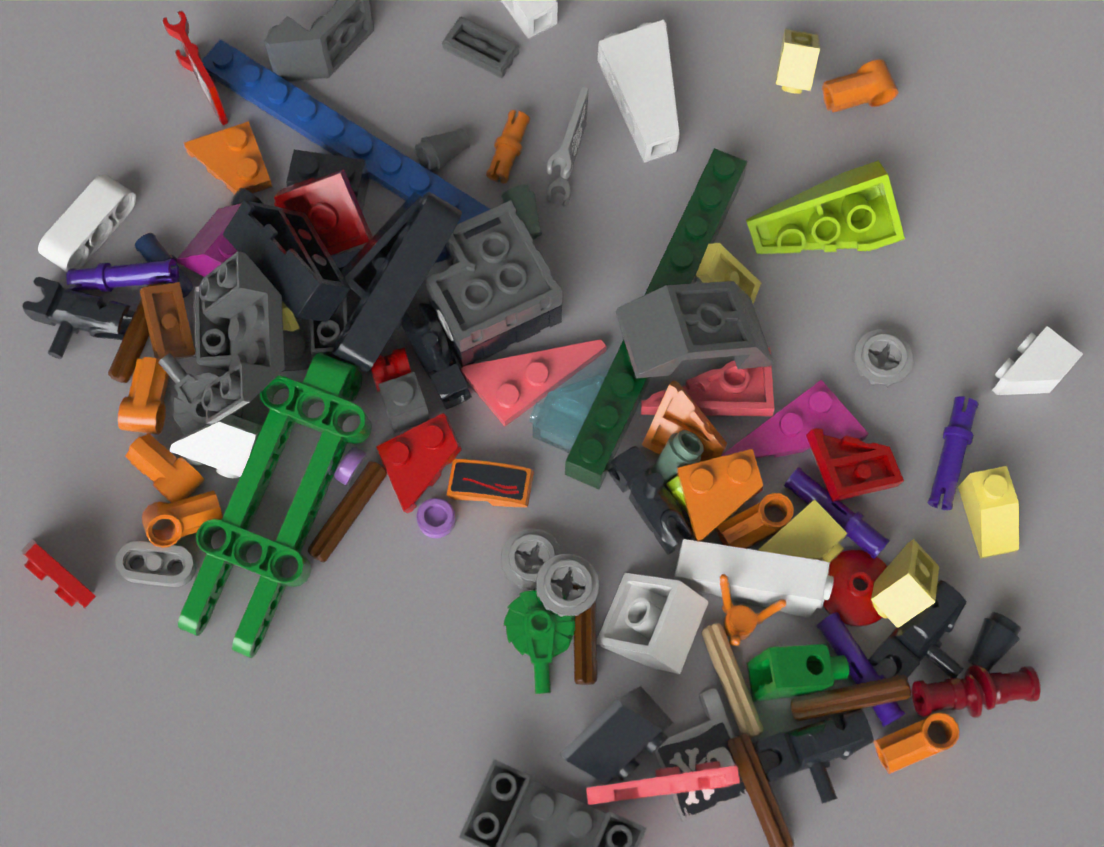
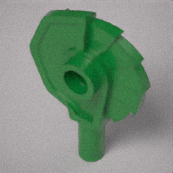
[503,589,575,694]

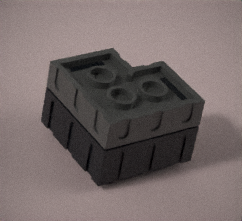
[425,200,563,367]

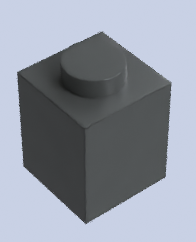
[378,372,430,433]

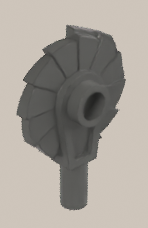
[158,353,244,435]

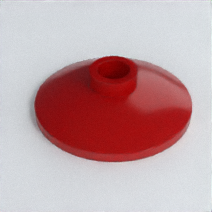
[823,550,888,627]

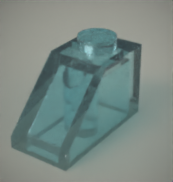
[529,375,605,453]

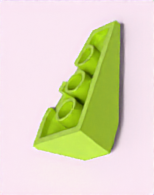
[746,160,905,254]

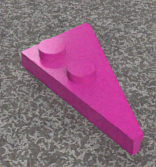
[721,380,869,458]

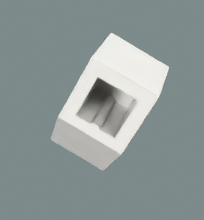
[992,326,1083,395]
[170,414,263,479]

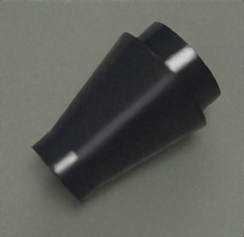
[968,612,1021,673]

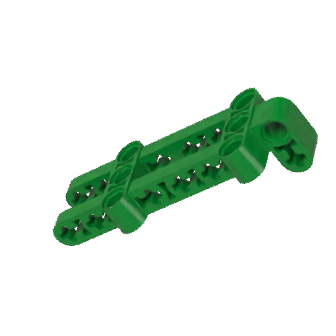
[178,352,372,658]

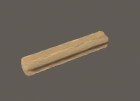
[701,623,764,738]

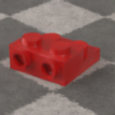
[274,169,373,255]

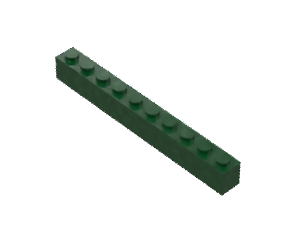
[565,148,748,489]

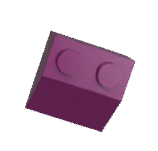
[177,204,241,277]

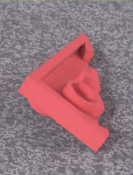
[460,339,607,427]
[641,347,774,416]
[586,761,740,805]

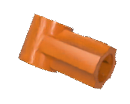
[822,59,898,113]
[118,357,169,435]
[125,433,205,503]
[142,490,223,548]
[715,493,794,549]
[873,713,960,774]

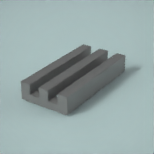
[442,16,519,78]

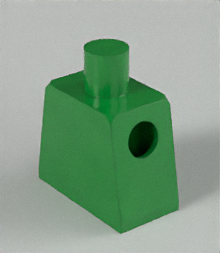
[746,644,849,702]

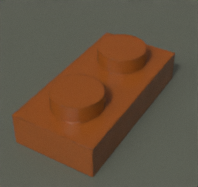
[140,282,196,360]

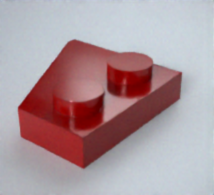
[376,413,462,514]
[806,428,904,502]
[21,539,96,608]

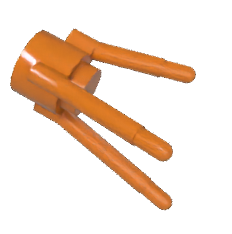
[720,574,787,646]

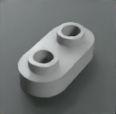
[115,541,196,587]

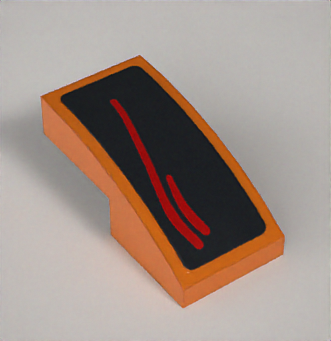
[446,459,534,508]

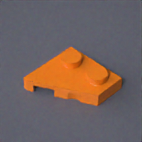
[184,121,273,194]
[642,380,728,462]
[676,449,763,541]

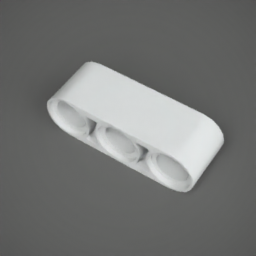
[38,174,137,272]

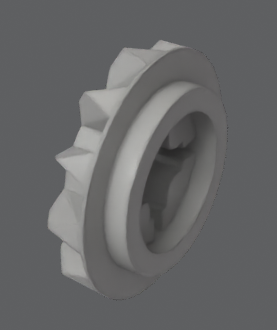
[853,329,914,387]
[501,528,563,591]
[536,553,599,617]

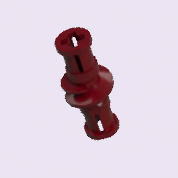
[912,665,1040,718]

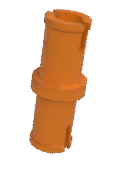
[486,110,530,184]

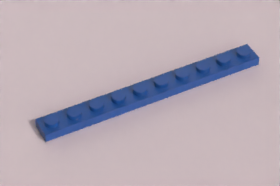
[201,39,490,224]

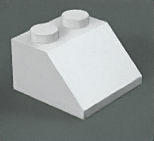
[596,573,709,674]

